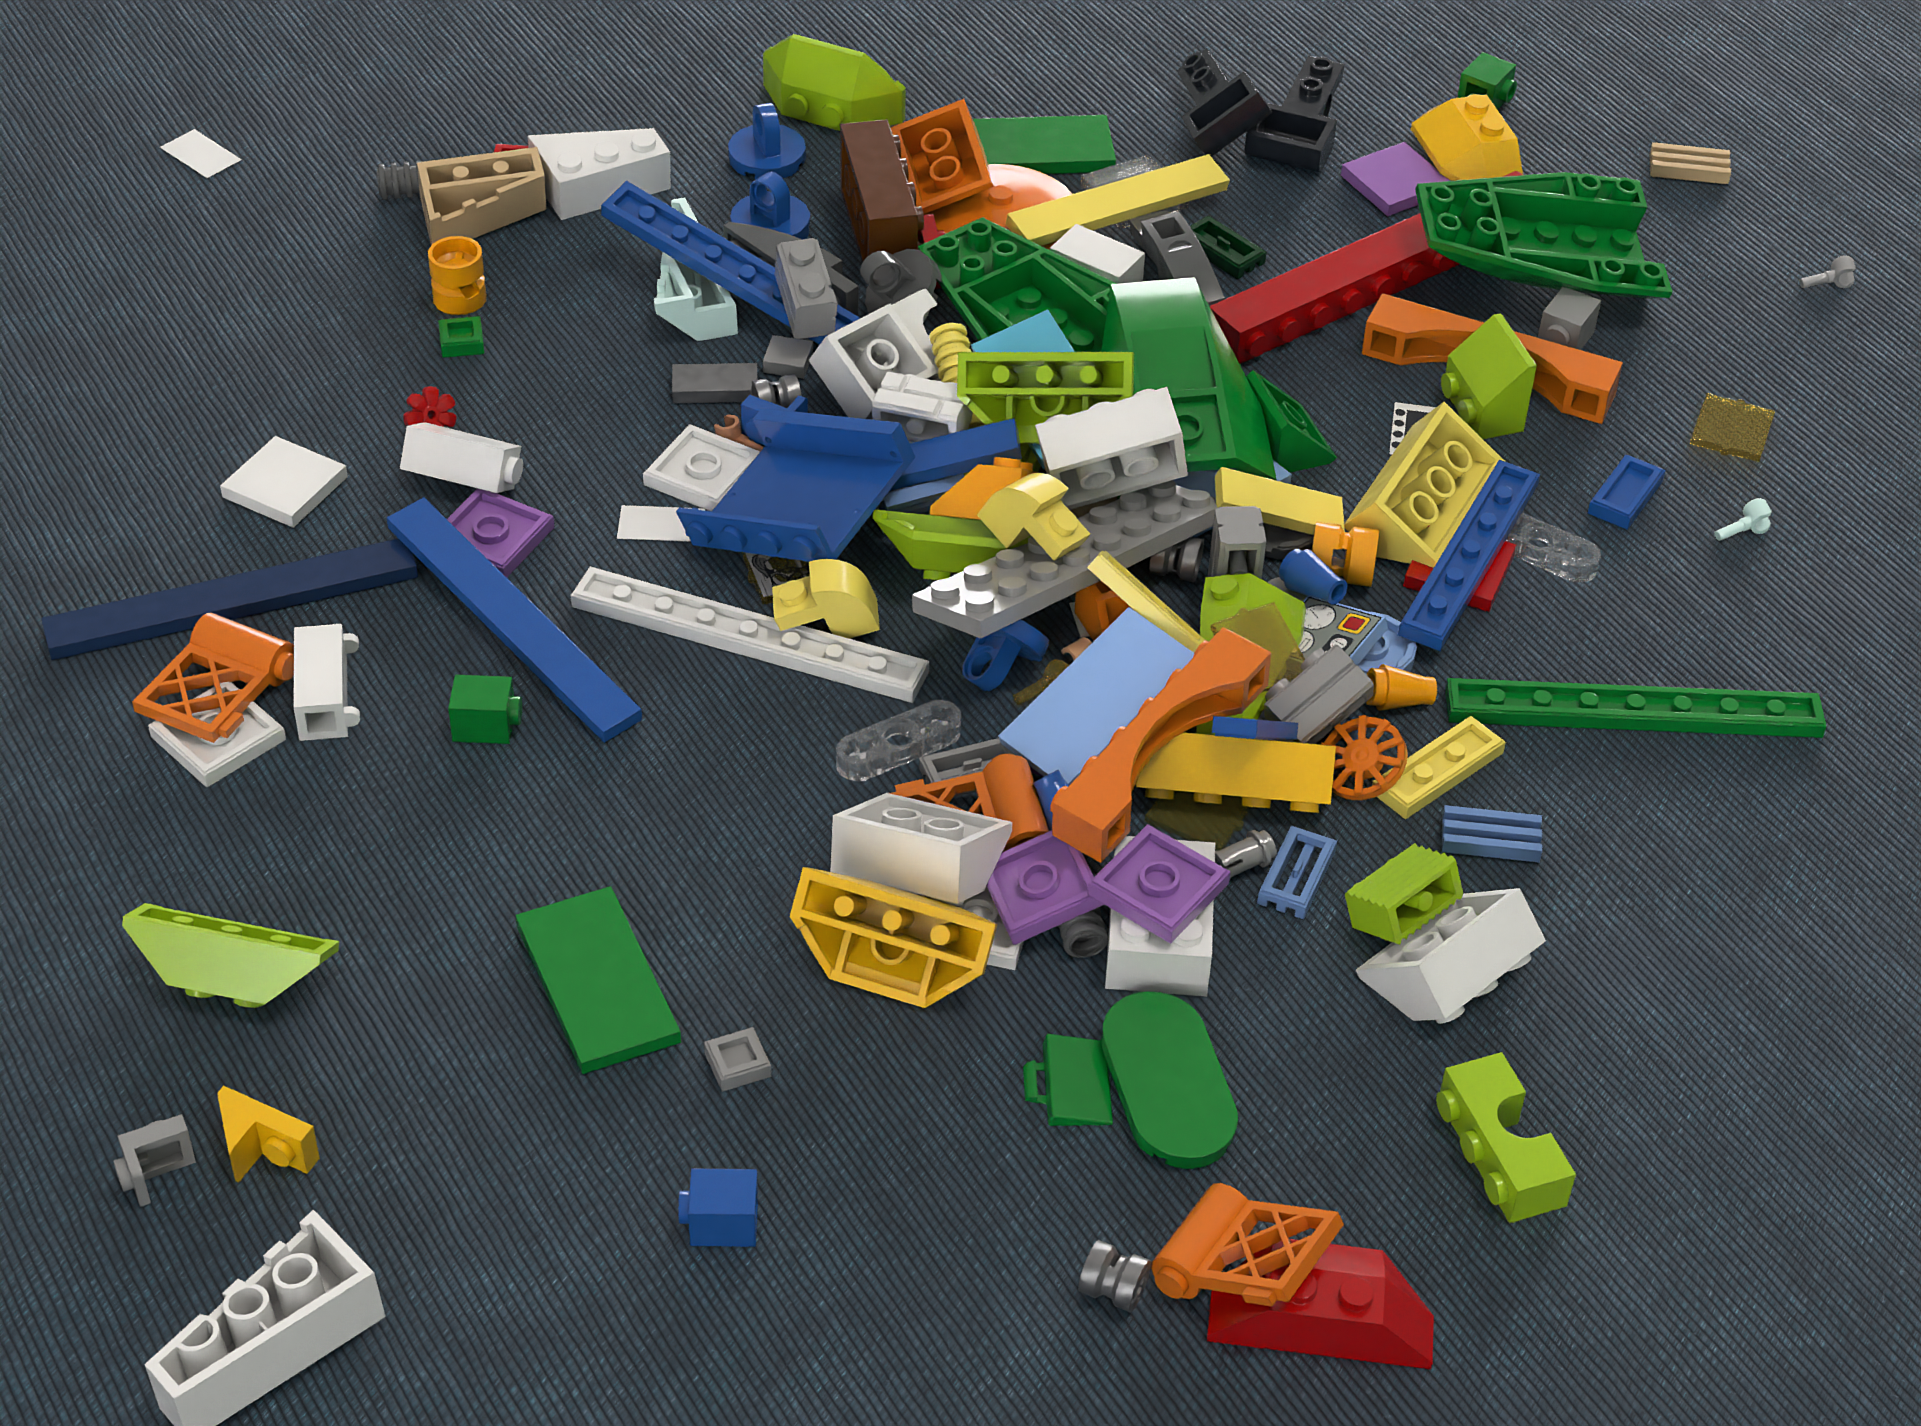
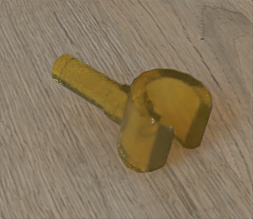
[1013,659,1069,705]

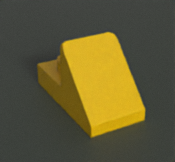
[217,1085,320,1183]

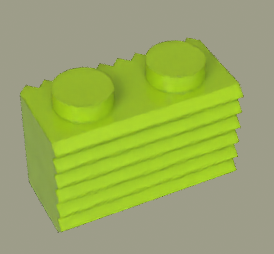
[1344,843,1463,945]

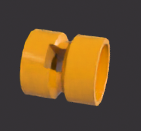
[428,236,486,315]
[1312,522,1379,587]

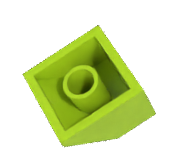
[1441,313,1537,439]

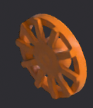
[1321,715,1408,800]

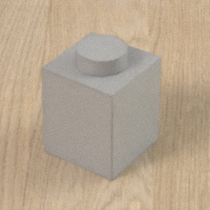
[1538,287,1601,350]

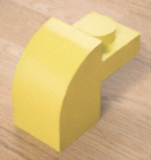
[977,473,1090,561]
[772,559,880,639]

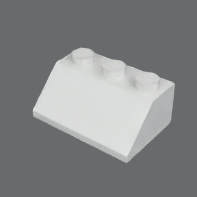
[830,793,1013,906]
[1356,888,1546,1024]

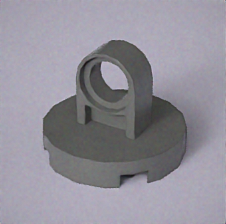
[860,249,942,314]

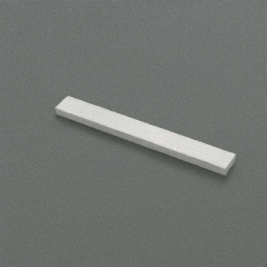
[571,567,929,703]

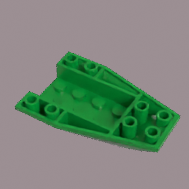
[1415,172,1672,299]
[918,217,1117,352]
[1101,277,1277,499]

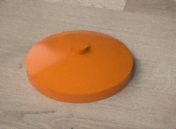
[923,164,1072,250]

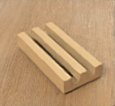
[1650,142,1731,184]

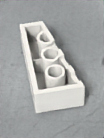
[145,1210,386,1426]

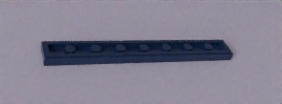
[41,538,418,660]

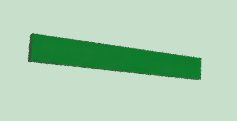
[1445,678,1826,738]

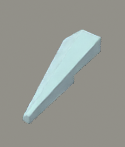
[654,198,738,341]

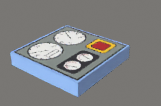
[1284,596,1388,675]

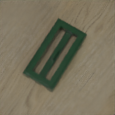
[1190,216,1267,279]

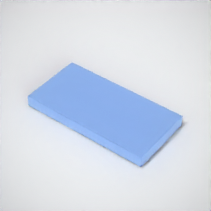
[998,607,1194,785]

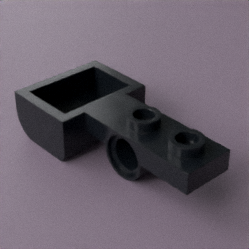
[1176,48,1273,157]
[1244,56,1345,172]

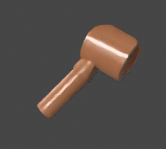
[714,415,764,452]

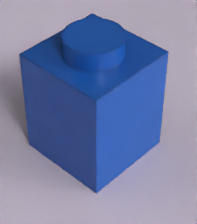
[679,1169,758,1247]

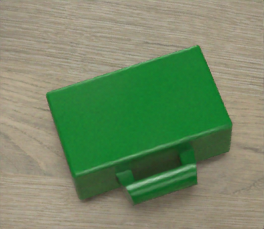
[1023,1034,1113,1126]

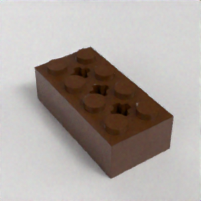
[840,119,924,263]

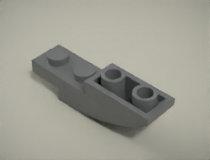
[1129,210,1225,306]
[723,222,859,317]

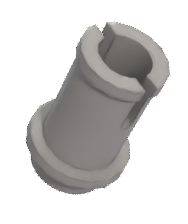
[1215,830,1277,878]

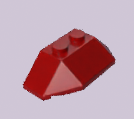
[1207,1239,1434,1369]

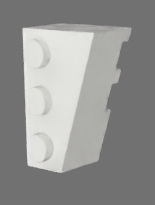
[528,128,671,220]

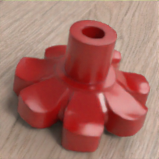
[403,386,457,427]

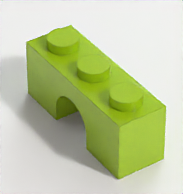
[1436,1052,1576,1223]

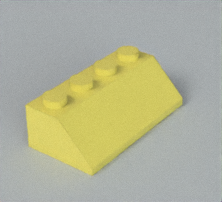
[1344,402,1504,568]

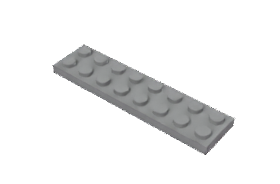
[912,480,1218,638]

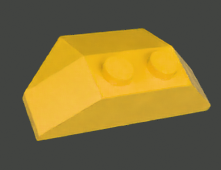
[1411,94,1523,181]
[790,867,998,1008]

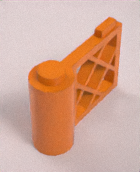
[132,613,294,743]
[890,753,1049,852]
[1151,1183,1344,1306]

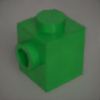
[1457,52,1517,110]
[448,675,522,744]

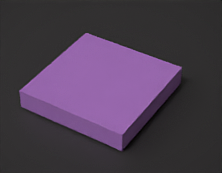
[1341,142,1450,216]
[447,488,554,578]
[1087,824,1231,944]
[987,830,1104,945]

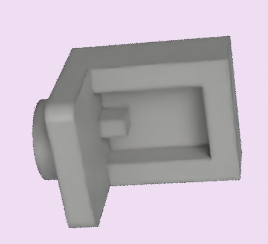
[113,1114,196,1207]

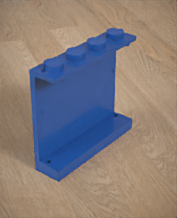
[676,408,915,561]

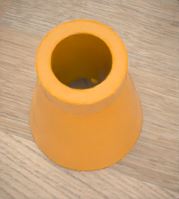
[1366,664,1437,711]

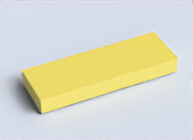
[1215,467,1345,535]
[1087,550,1205,653]
[1372,716,1506,820]

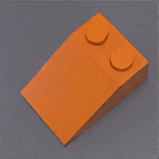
[890,99,994,214]

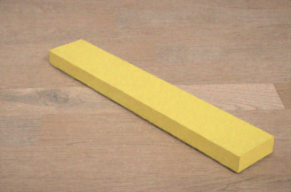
[1005,154,1230,246]

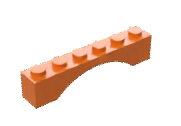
[1361,293,1623,424]
[1050,627,1271,863]

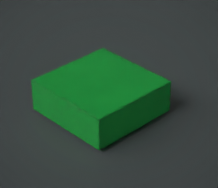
[438,316,484,358]

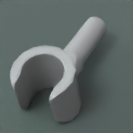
[1800,256,1856,288]

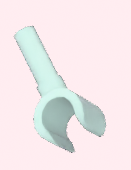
[1715,498,1772,541]

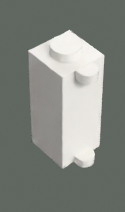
[400,422,523,493]
[294,624,360,741]

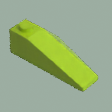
[1197,573,1306,735]

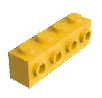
[1136,732,1336,813]

